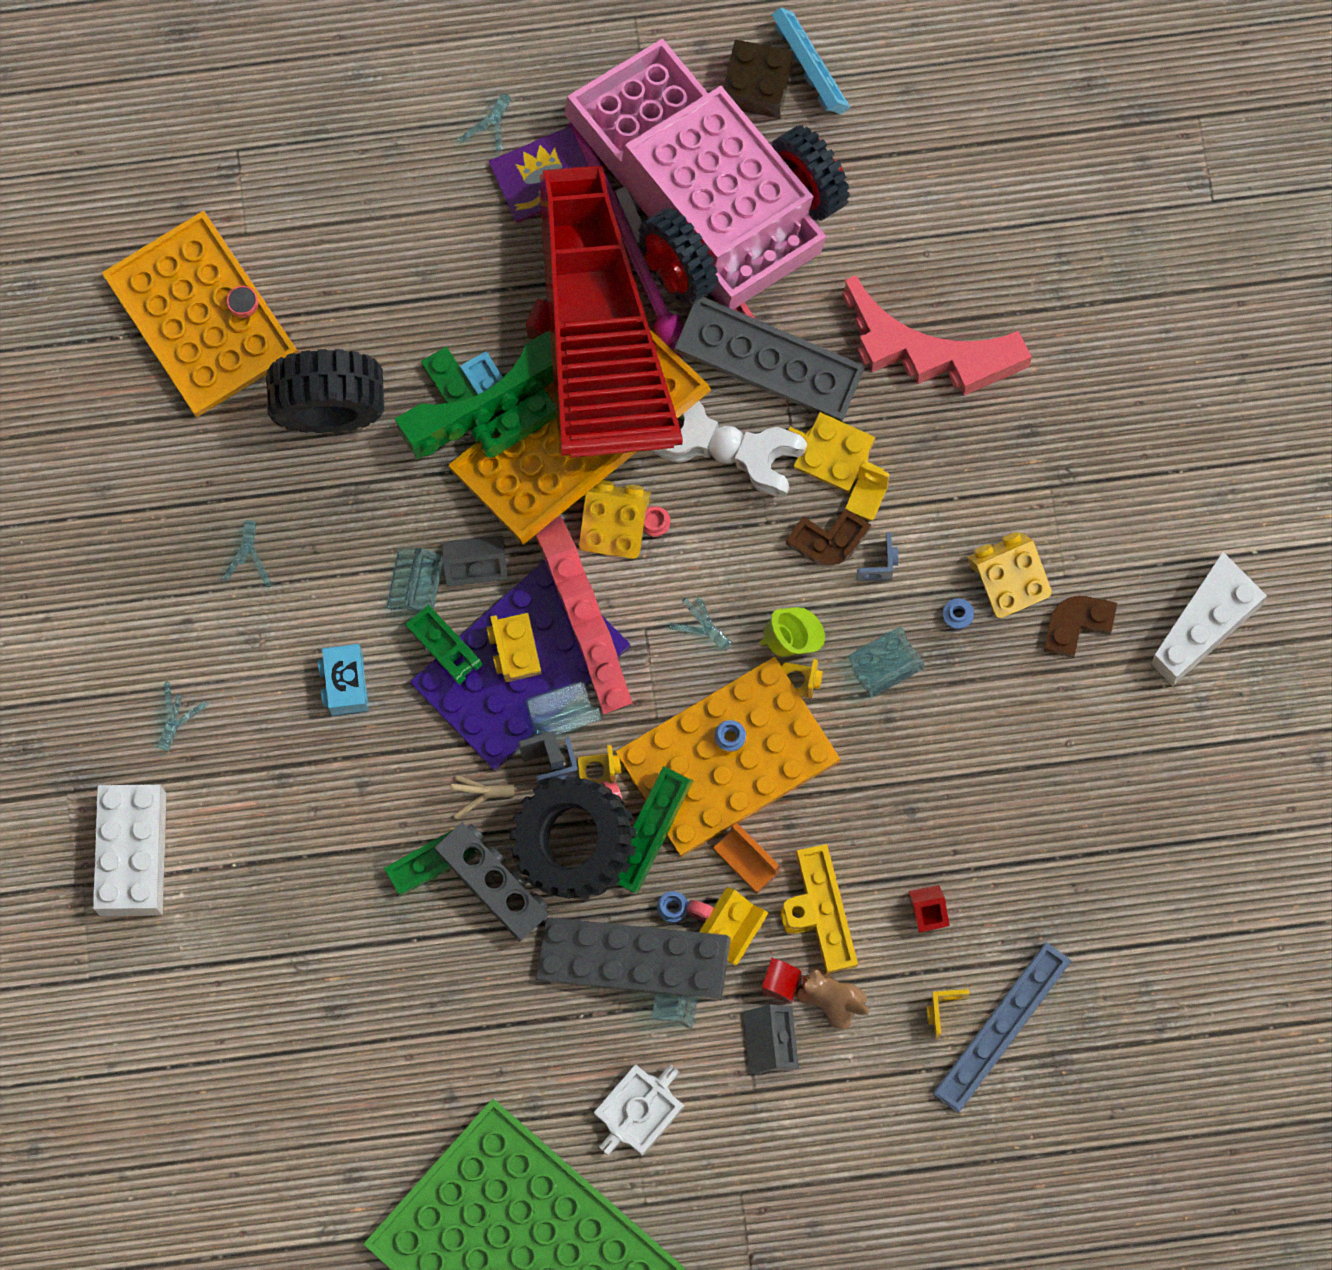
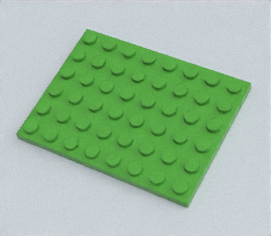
[364,1098,686,1270]

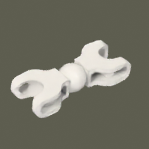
[651,401,808,497]

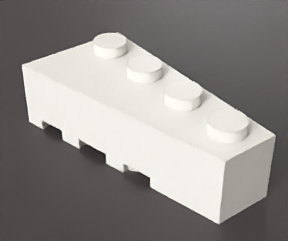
[1151,552,1267,686]

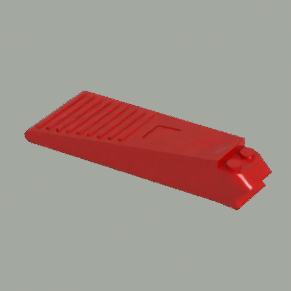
[540,165,683,458]

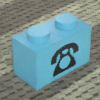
[318,644,369,716]

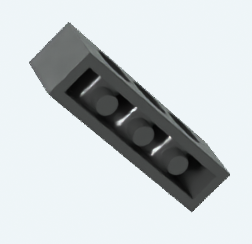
[434,822,549,942]

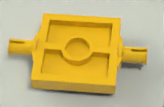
[788,412,884,494]

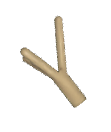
[450,775,514,820]

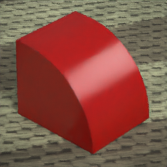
[525,298,549,339]
[908,885,950,933]
[762,958,802,1004]

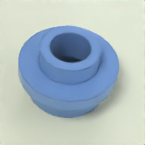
[943,598,974,629]
[715,720,746,752]
[657,891,688,923]

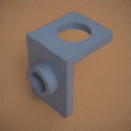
[857,532,898,581]
[536,737,580,786]

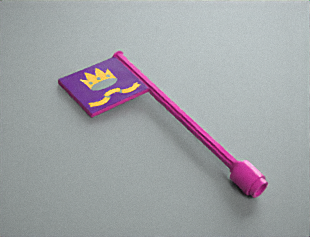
[489,122,684,358]

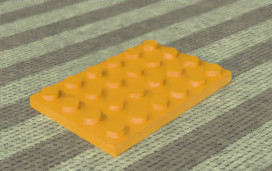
[101,210,298,418]
[616,657,841,858]

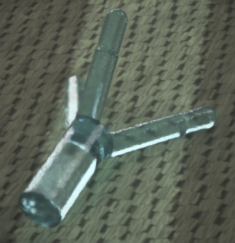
[457,93,512,152]
[223,520,272,587]
[668,597,733,651]
[157,681,208,751]

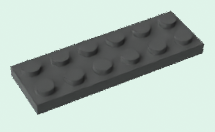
[674,297,865,422]
[536,917,731,1001]

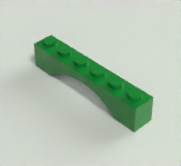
[394,330,554,460]

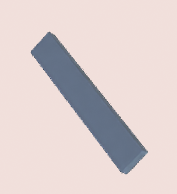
[933,942,1072,1114]

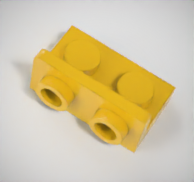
[487,613,542,683]
[699,887,768,966]

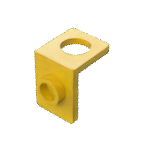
[846,463,890,521]
[782,659,823,698]
[578,745,621,784]
[926,989,969,1039]

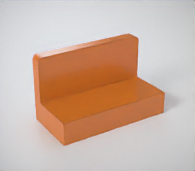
[713,822,780,894]

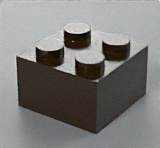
[723,39,793,119]

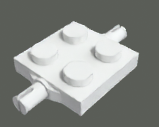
[594,1064,684,1156]

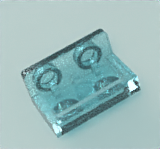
[848,627,925,698]

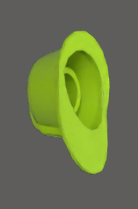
[760,607,825,657]

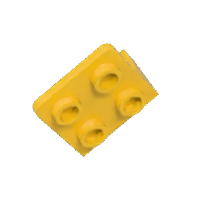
[579,480,651,559]
[967,532,1052,618]

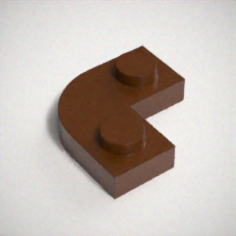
[786,508,871,566]
[1044,596,1117,658]

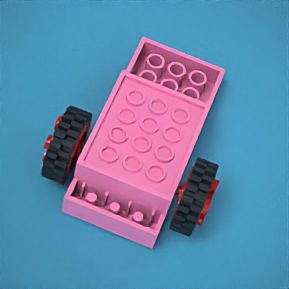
[564,38,850,309]

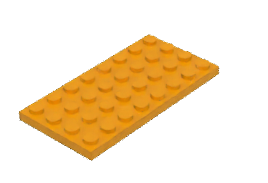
[448,330,711,545]

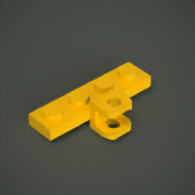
[780,844,858,974]

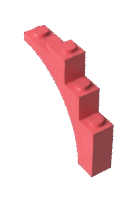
[842,275,1032,396]
[535,516,633,714]

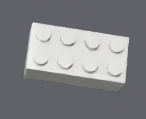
[93,785,166,916]

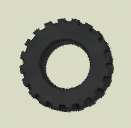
[266,349,384,433]
[510,776,637,899]

